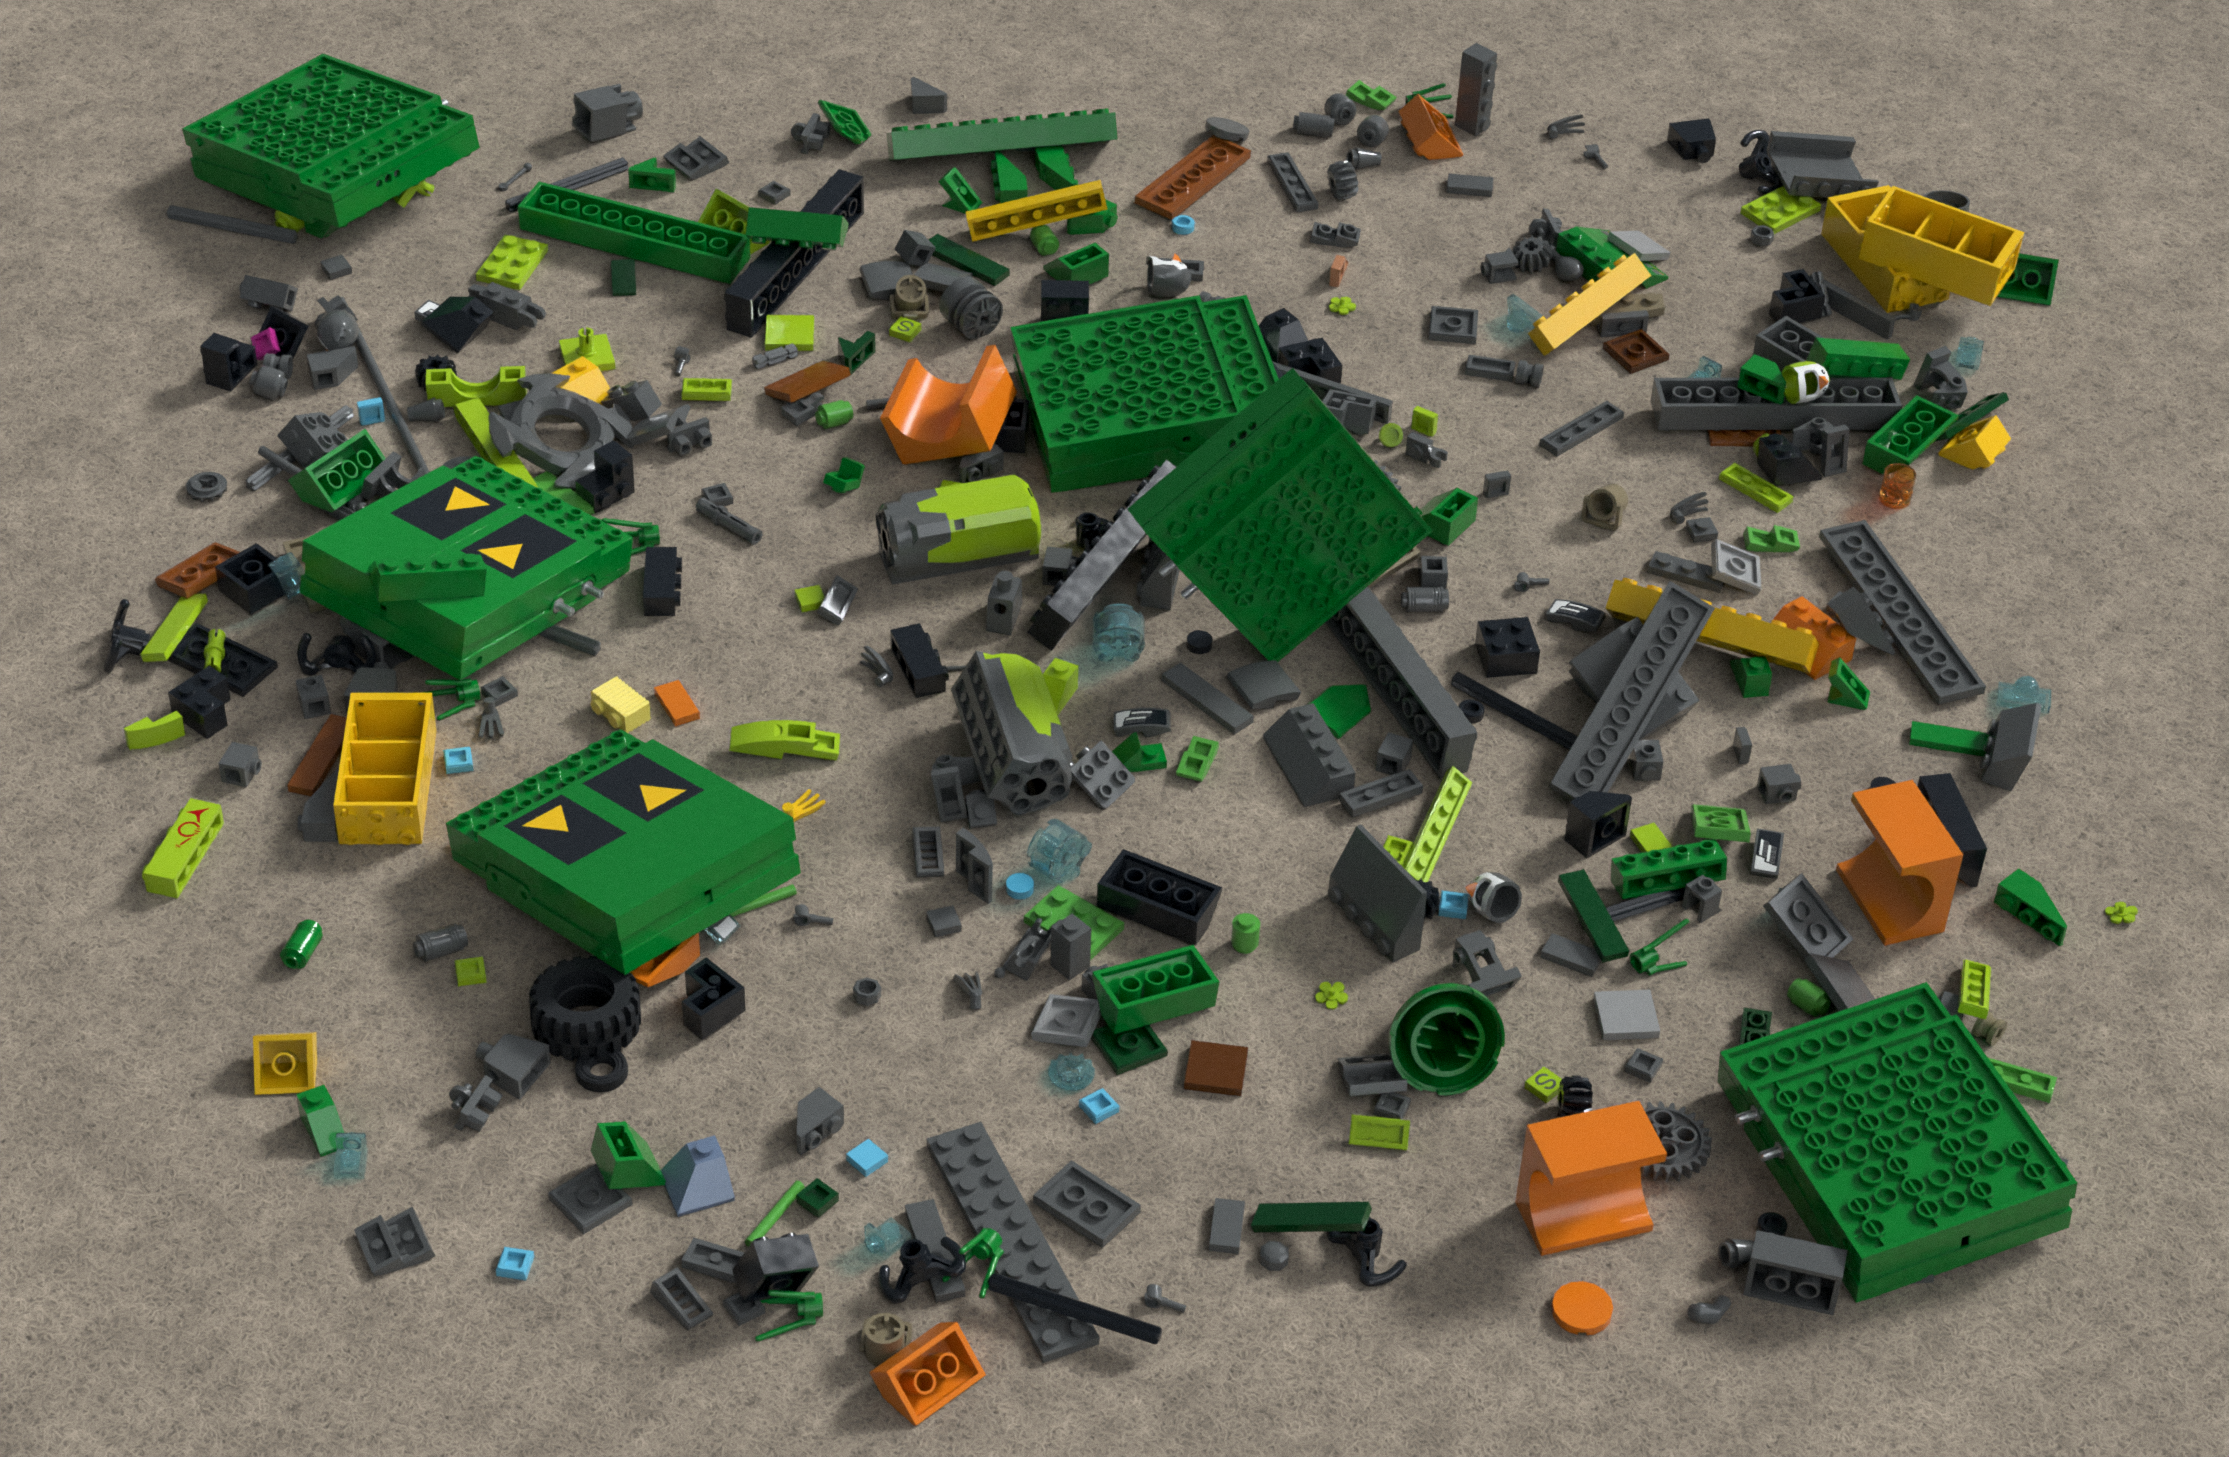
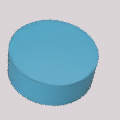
[1171,215,1195,235]
[1006,873,1034,900]

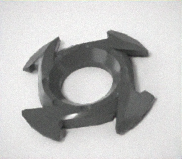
[488,373,634,490]

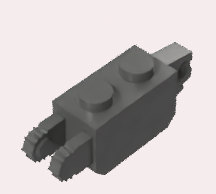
[468,282,547,330]

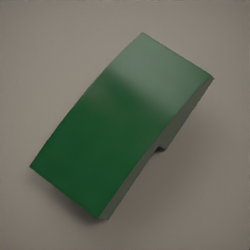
[1739,1007,1772,1045]

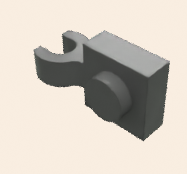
[781,392,824,426]
[1405,432,1448,468]

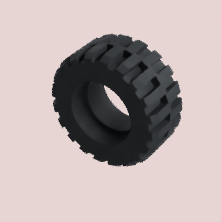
[529,956,641,1061]

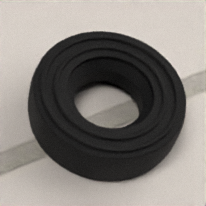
[575,1049,628,1092]

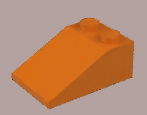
[630,932,700,987]

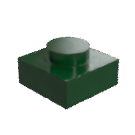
[796,1178,839,1218]

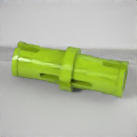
[203,629,226,672]

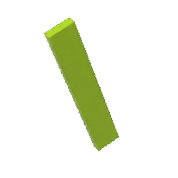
[1403,766,1472,882]

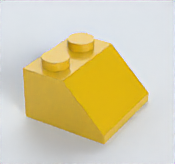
[552,356,610,406]
[1938,415,2011,470]
[253,1032,317,1095]

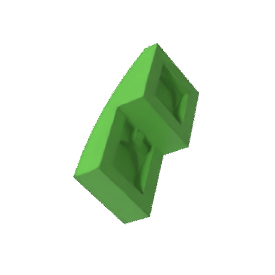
[1346,80,1397,110]
[1743,525,1800,552]
[1176,736,1219,782]

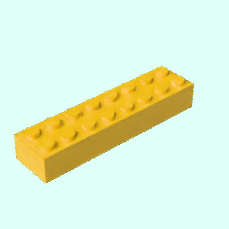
[1605,577,1819,674]

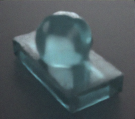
[1506,294,1543,333]
[1996,676,2051,713]

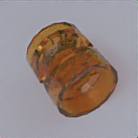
[1879,463,1916,509]

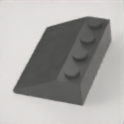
[1136,537,1180,610]
[1569,617,1699,740]
[1328,824,1427,962]

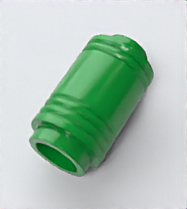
[280,919,323,969]

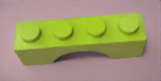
[426,366,527,407]

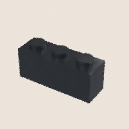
[643,547,683,616]
[890,623,949,698]

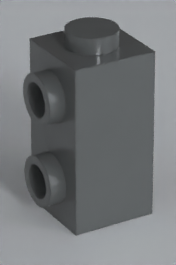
[239,275,298,311]
[1050,913,1091,980]

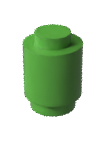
[1030,225,1059,256]
[815,400,853,429]
[1231,913,1260,954]
[1787,978,1831,1017]

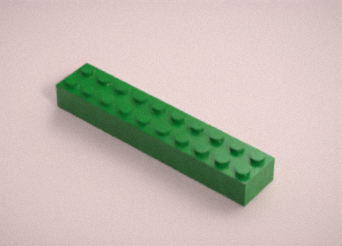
[886,108,1118,160]
[518,181,751,284]

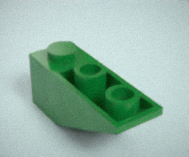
[1035,145,1079,190]
[991,151,1028,204]
[1994,868,2068,946]

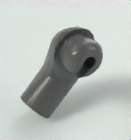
[346,493,366,512]
[1687,1295,1731,1324]

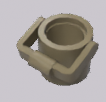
[890,275,929,320]
[1581,483,1628,531]
[859,1313,913,1366]

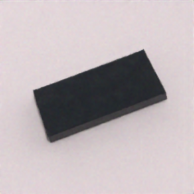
[168,623,278,697]

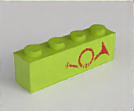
[142,798,224,899]

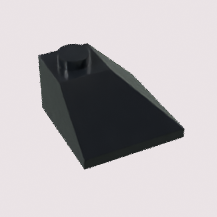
[421,296,494,353]
[259,306,309,359]
[1259,308,1308,363]

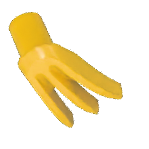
[782,789,826,822]

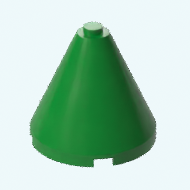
[1388,983,1505,1096]

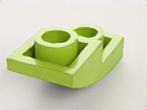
[124,711,185,750]

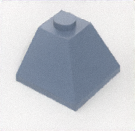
[661,1135,735,1217]

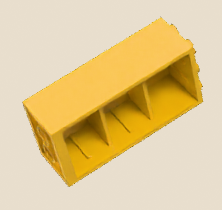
[1821,185,1950,313]
[1858,186,2025,306]
[333,693,437,845]

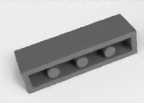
[1455,43,1497,136]

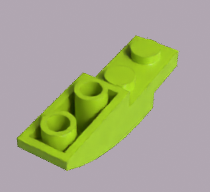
[729,720,840,761]

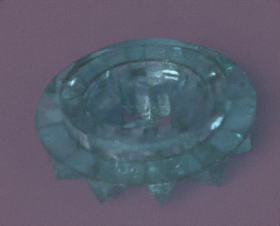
[1048,1052,1095,1091]

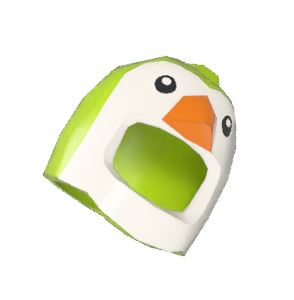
[1782,361,1830,404]

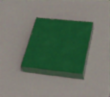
[1091,1025,1168,1075]

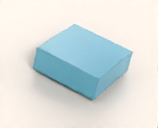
[357,397,385,426]
[443,747,473,774]
[1438,891,1469,919]
[1079,1088,1120,1124]
[846,1139,888,1177]
[496,1247,534,1280]

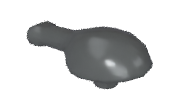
[1550,245,1584,281]

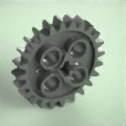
[1640,1101,1712,1183]

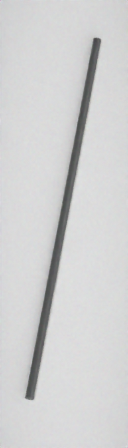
[341,297,430,475]

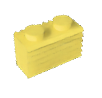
[591,676,651,733]

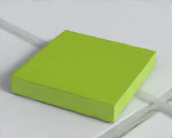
[765,315,814,351]

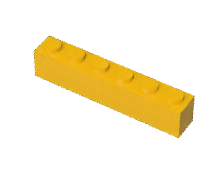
[966,180,1107,242]
[1527,253,1651,356]

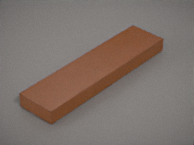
[287,714,347,796]

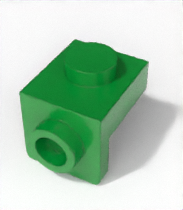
[823,457,865,493]

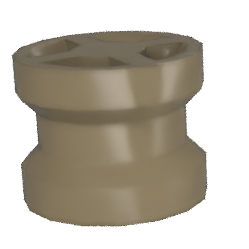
[1972,1011,2008,1046]

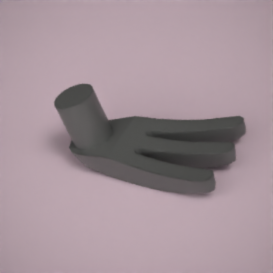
[1547,114,1585,139]
[1670,492,1709,524]
[860,646,894,687]
[479,697,504,739]
[953,972,983,1009]

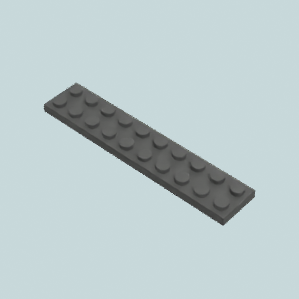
[1819,520,1986,705]
[1548,581,1715,801]
[926,1122,1100,1363]

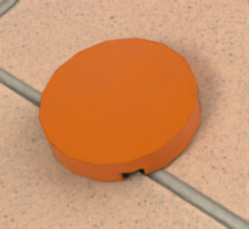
[1552,1281,1613,1335]

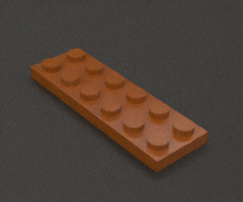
[1135,135,1251,220]

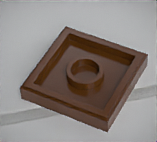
[1603,329,1670,374]
[1184,1040,1248,1096]

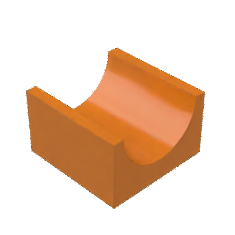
[880,345,1017,464]
[1836,780,1963,946]
[1515,1101,1667,1256]

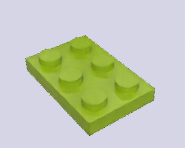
[1740,186,1822,234]
[476,235,548,290]

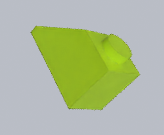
[1043,658,1079,715]

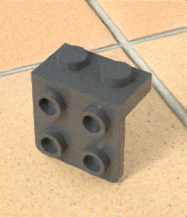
[277,412,347,469]
[1070,740,1135,809]

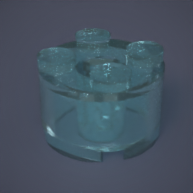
[1093,604,1145,662]
[1027,819,1092,883]

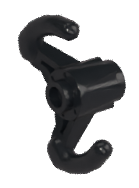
[1739,130,1784,195]
[1072,512,1111,566]
[104,599,150,673]
[297,633,376,676]
[1326,1216,1407,1287]
[878,1237,966,1304]

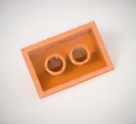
[1398,94,1464,160]
[1773,596,1856,680]
[869,1322,986,1426]

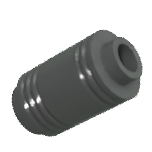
[1293,112,1335,138]
[1401,586,1449,612]
[413,923,468,962]

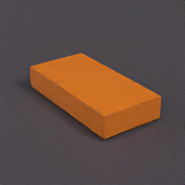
[654,680,700,727]

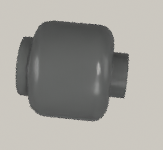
[1324,93,1357,125]
[1357,115,1389,147]
[249,366,288,401]

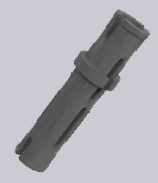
[695,497,763,545]

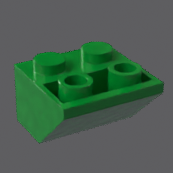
[1043,243,1109,285]
[1420,488,1478,546]
[590,1121,666,1189]

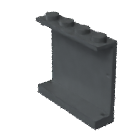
[1767,131,1879,198]

